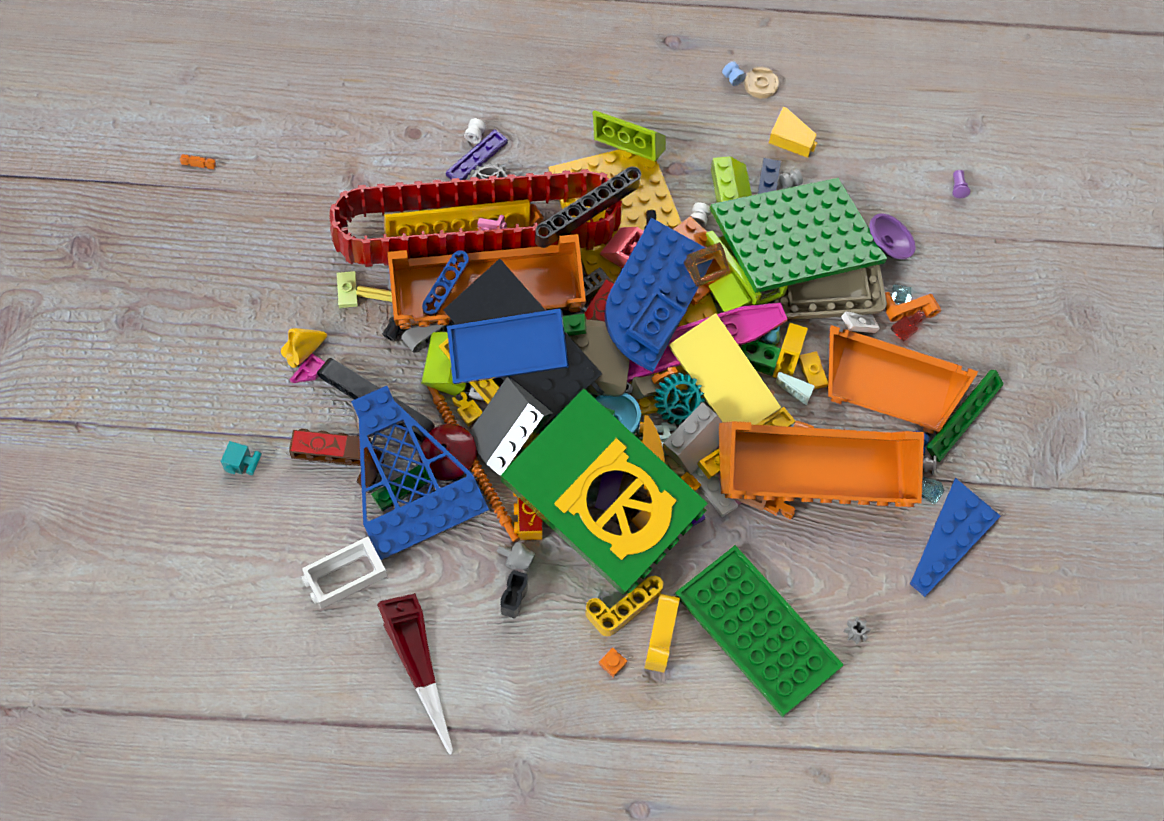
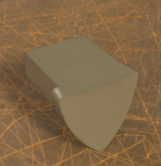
[630,375,661,400]

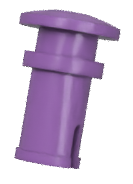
[952,170,971,199]

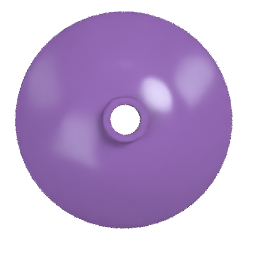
[869,213,915,259]

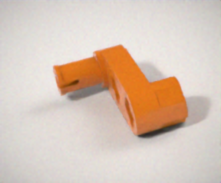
[885,292,941,322]

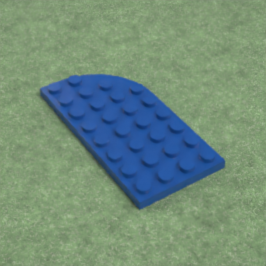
[604,218,716,373]

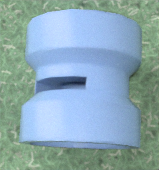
[722,61,746,86]

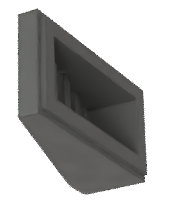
[583,267,609,304]

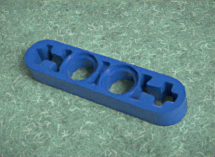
[422,250,469,316]

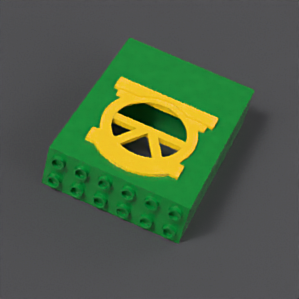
[501,389,708,595]

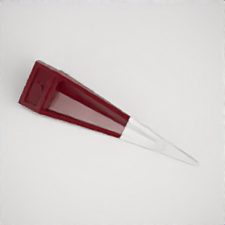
[377,593,453,754]

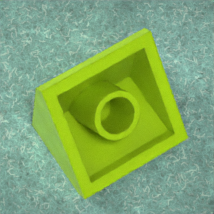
[709,271,752,312]

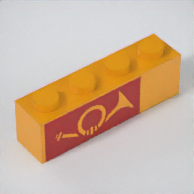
[513,493,542,540]

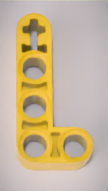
[585,576,663,637]
[644,594,680,673]

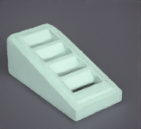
[775,372,814,405]

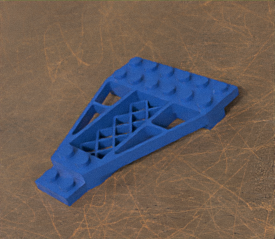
[351,386,489,560]

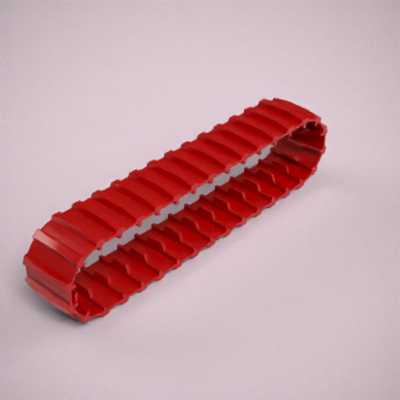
[329,169,623,267]

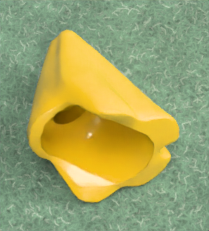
[281,328,328,368]

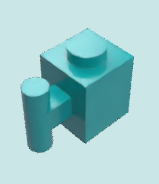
[220,441,262,475]

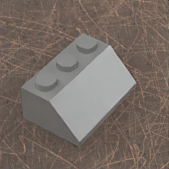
[663,402,723,475]

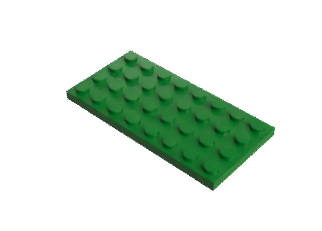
[675,545,844,718]

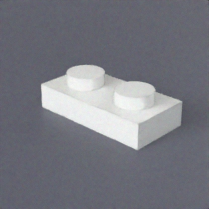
[841,312,880,333]

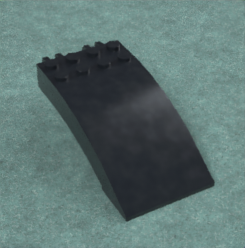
[443,259,604,426]

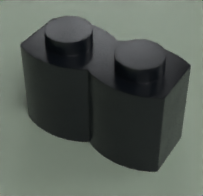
[500,570,528,619]

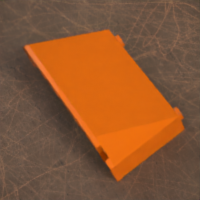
[828,325,978,434]

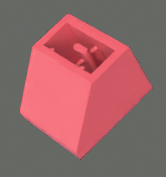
[600,227,644,269]

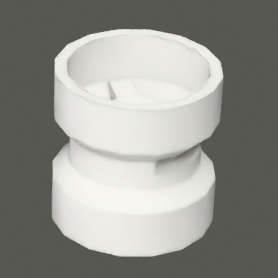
[464,118,486,143]
[690,203,710,227]

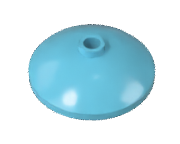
[595,393,641,434]

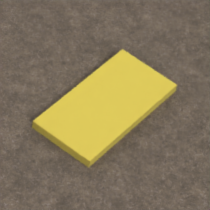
[668,313,781,425]

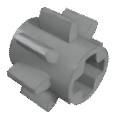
[844,617,871,644]

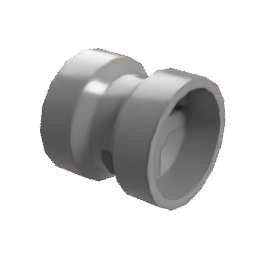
[779,168,803,189]

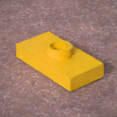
[799,351,828,390]

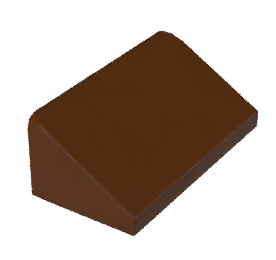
[357,449,385,494]

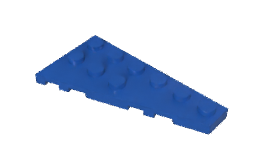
[910,478,1000,597]

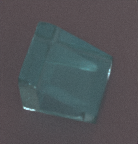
[891,284,911,305]
[922,477,944,504]
[586,480,600,507]

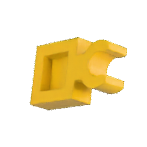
[452,391,482,427]

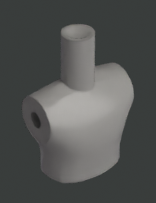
[497,542,536,572]

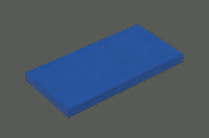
[447,309,569,384]

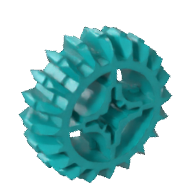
[653,373,705,425]

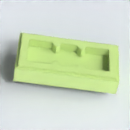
[337,271,358,308]

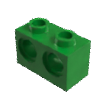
[741,340,781,376]

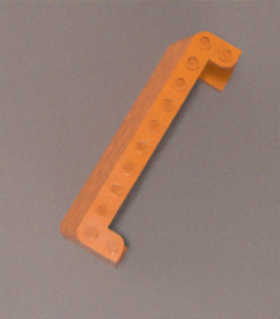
[388,234,586,329]
[719,421,924,507]

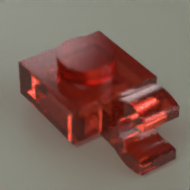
[891,310,924,342]

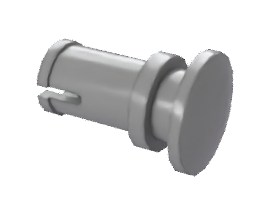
[923,456,937,475]

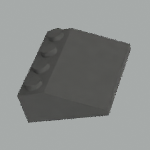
[469,376,552,476]

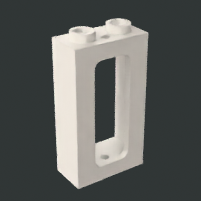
[301,537,387,609]

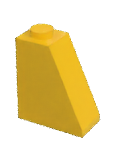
[769,107,818,158]
[773,323,808,378]

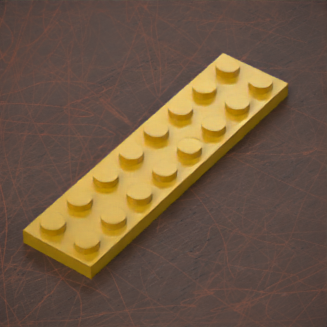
[384,199,530,237]

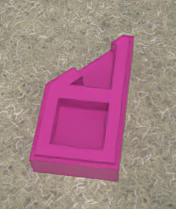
[290,354,325,383]

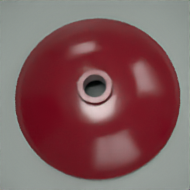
[419,424,477,481]

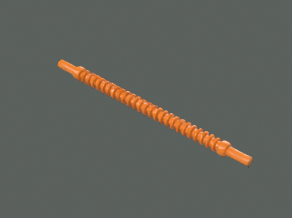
[427,386,520,543]

